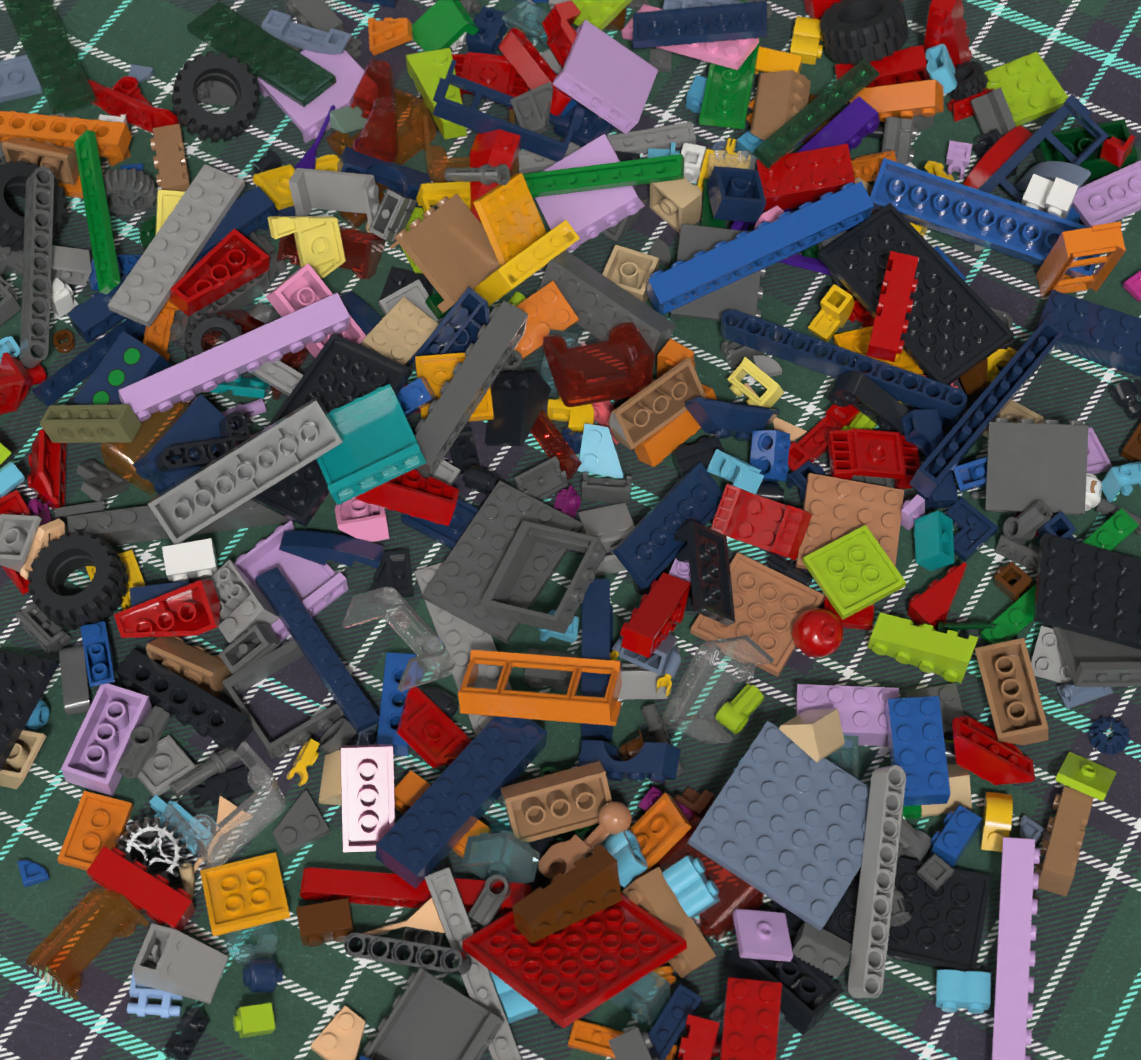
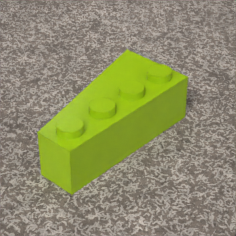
[406,48,467,139]
[867,612,979,683]

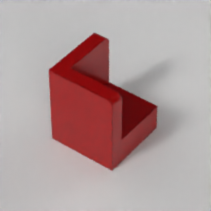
[1100,135,1135,167]

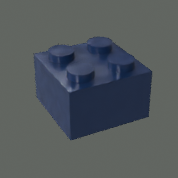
[707,166,766,223]

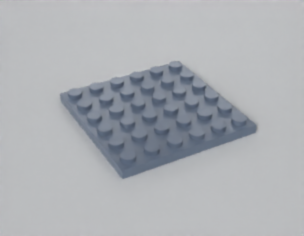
[687,721,870,931]

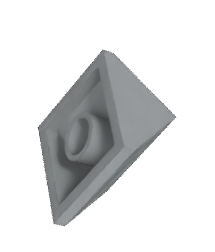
[0,514,41,572]

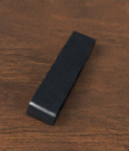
[344,933,472,975]

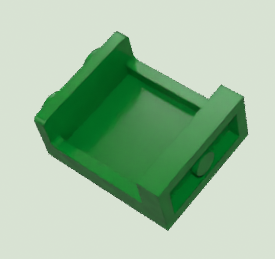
[412,0,479,52]

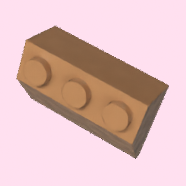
[2,137,79,185]
[145,636,232,698]

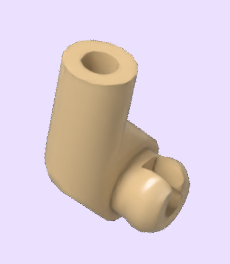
[176,863,195,900]

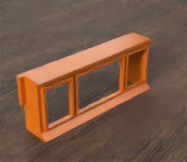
[1036,221,1126,298]
[458,650,622,726]

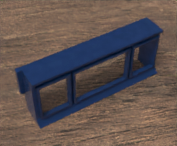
[432,59,585,162]
[978,94,1108,205]
[581,579,613,741]

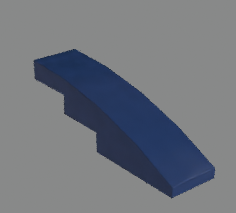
[340,291,414,366]
[279,531,384,568]

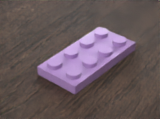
[1072,160,1141,227]

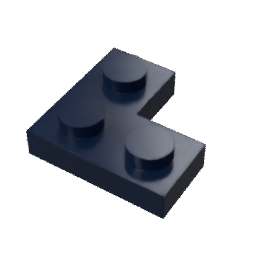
[945,497,998,562]

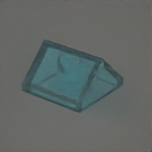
[502,0,549,49]

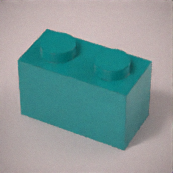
[914,511,955,572]

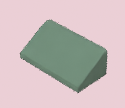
[330,102,380,134]

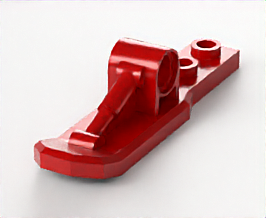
[59,69,179,133]

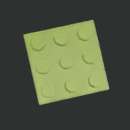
[984,51,1068,127]
[802,525,906,620]

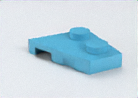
[577,423,624,479]

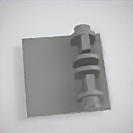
[1031,626,1073,684]

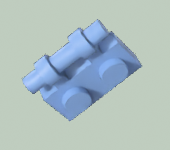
[127,972,183,1019]

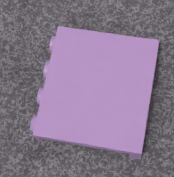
[553,20,658,134]
[257,50,379,143]
[535,134,645,252]
[234,520,348,642]

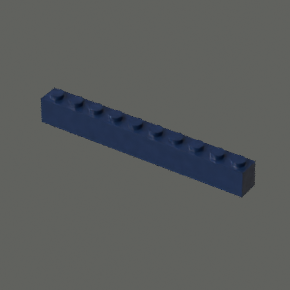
[68,186,277,344]
[909,319,1064,499]

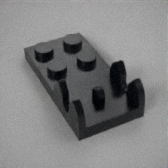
[674,521,735,626]

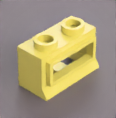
[727,357,784,408]

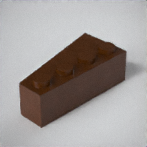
[512,844,622,944]

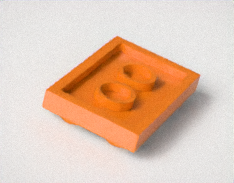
[515,281,580,359]
[57,791,133,871]
[629,793,692,880]

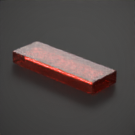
[530,411,582,480]

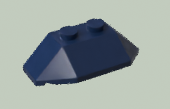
[412,286,491,362]
[685,397,780,441]

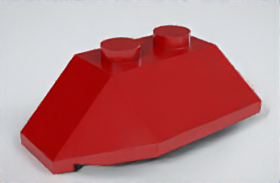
[28,429,67,511]
[952,715,1035,785]

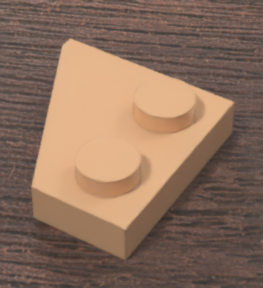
[20,519,65,579]
[310,1006,366,1060]

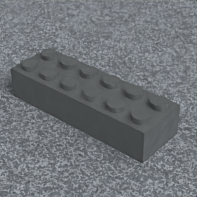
[538,250,676,371]

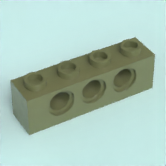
[40,404,142,443]

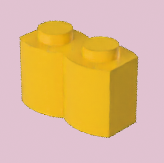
[790,16,824,65]

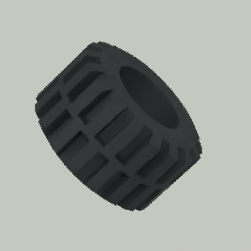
[184,313,245,359]

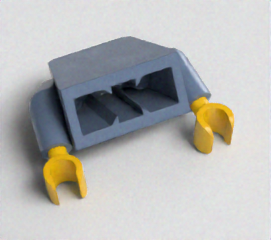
[610,632,681,696]

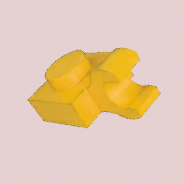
[287,739,320,786]

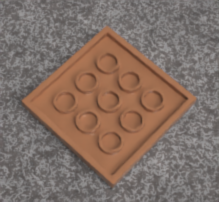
[795,473,904,570]
[690,552,825,677]

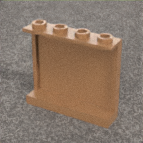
[390,194,501,313]

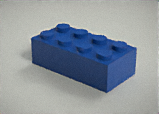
[885,696,951,806]

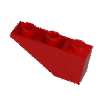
[907,562,967,629]

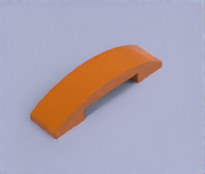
[143,296,179,362]

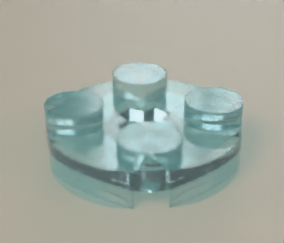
[226,922,279,965]

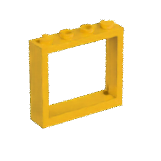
[474,220,580,306]

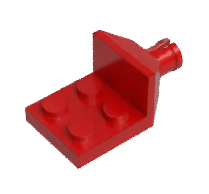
[0,352,46,415]

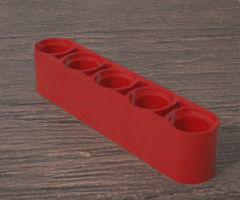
[499,28,572,116]

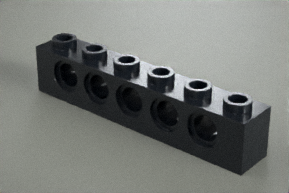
[115,649,254,752]

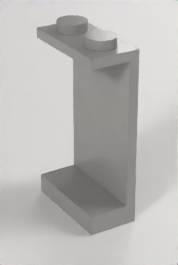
[289,168,381,226]

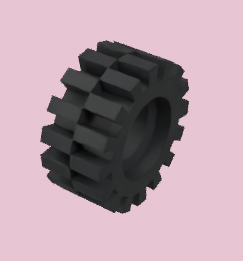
[949,61,988,101]

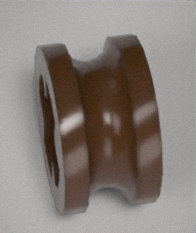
[53,329,75,353]

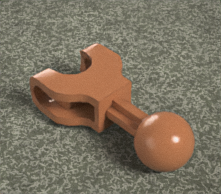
[538,802,632,879]

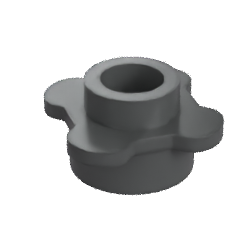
[345,37,362,58]

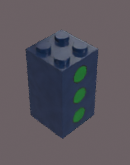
[73,331,172,405]
[132,394,236,494]

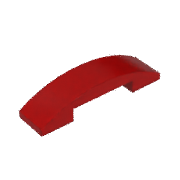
[963,125,1033,189]
[788,404,860,472]

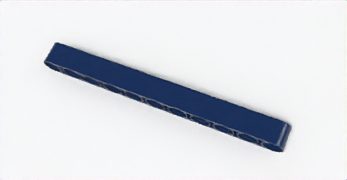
[721,309,967,420]

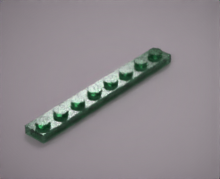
[752,58,880,169]

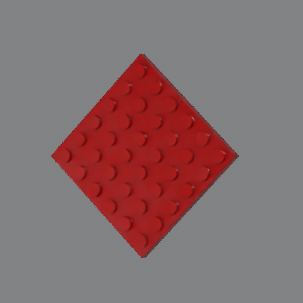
[462,894,687,1029]

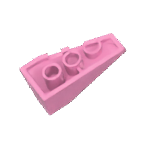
[335,497,389,542]

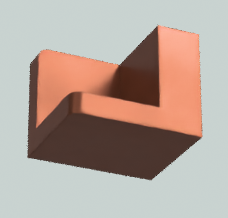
[674,787,714,824]

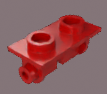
[947,88,994,122]

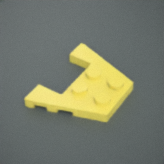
[268,216,346,284]

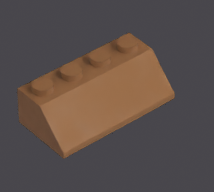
[751,70,811,154]
[608,358,706,450]
[975,638,1048,745]
[500,761,612,846]

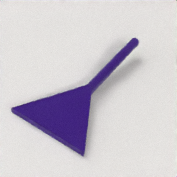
[294,105,335,170]

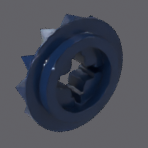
[1089,716,1130,755]

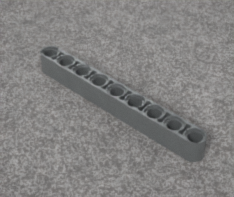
[20,166,54,368]

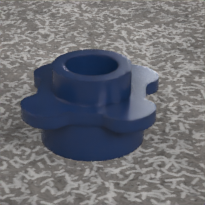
[560,427,583,454]

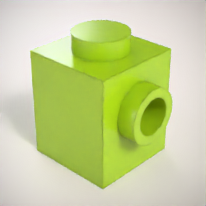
[233,1003,275,1038]

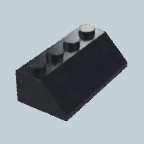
[725,944,844,1035]

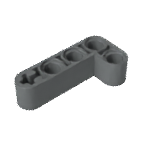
[193,271,270,322]

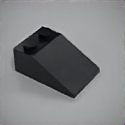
[485,371,552,446]

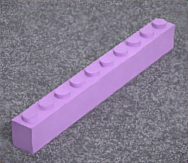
[118,293,350,422]
[992,837,1040,1060]

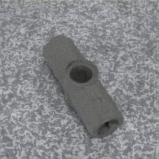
[116,706,171,780]

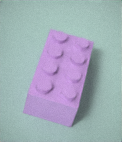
[61,683,152,797]
[796,684,899,746]

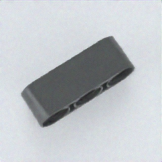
[59,645,92,716]

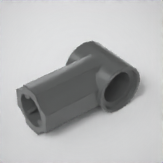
[1003,501,1053,541]
[899,818,932,861]
[468,875,512,927]

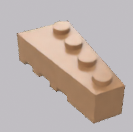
[150,124,191,192]
[1035,786,1094,896]
[621,867,716,978]

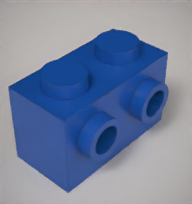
[930,805,982,868]

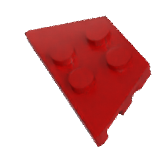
[397,684,472,768]

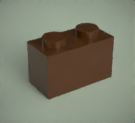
[296,898,354,947]

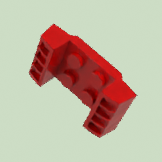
[541,1,581,69]
[452,52,529,110]
[828,428,920,489]
[710,484,813,561]

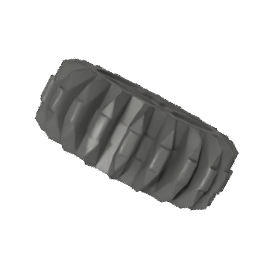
[102,168,156,216]
[117,817,188,883]

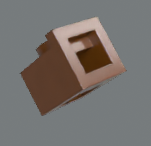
[994,561,1034,603]

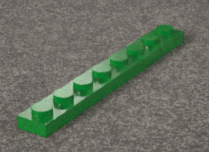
[74,130,121,295]
[511,154,684,198]
[980,508,1139,645]

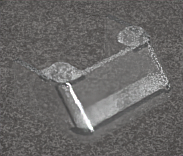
[342,587,455,691]
[662,636,774,744]
[162,741,286,867]

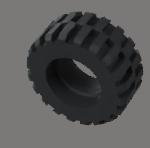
[820,0,909,65]
[172,51,260,143]
[0,161,68,252]
[28,532,128,630]

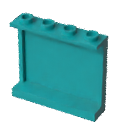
[317,384,427,506]

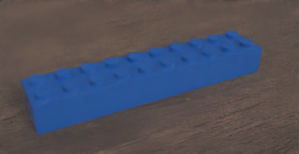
[870,158,1100,278]
[646,182,874,315]

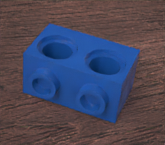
[750,430,791,482]

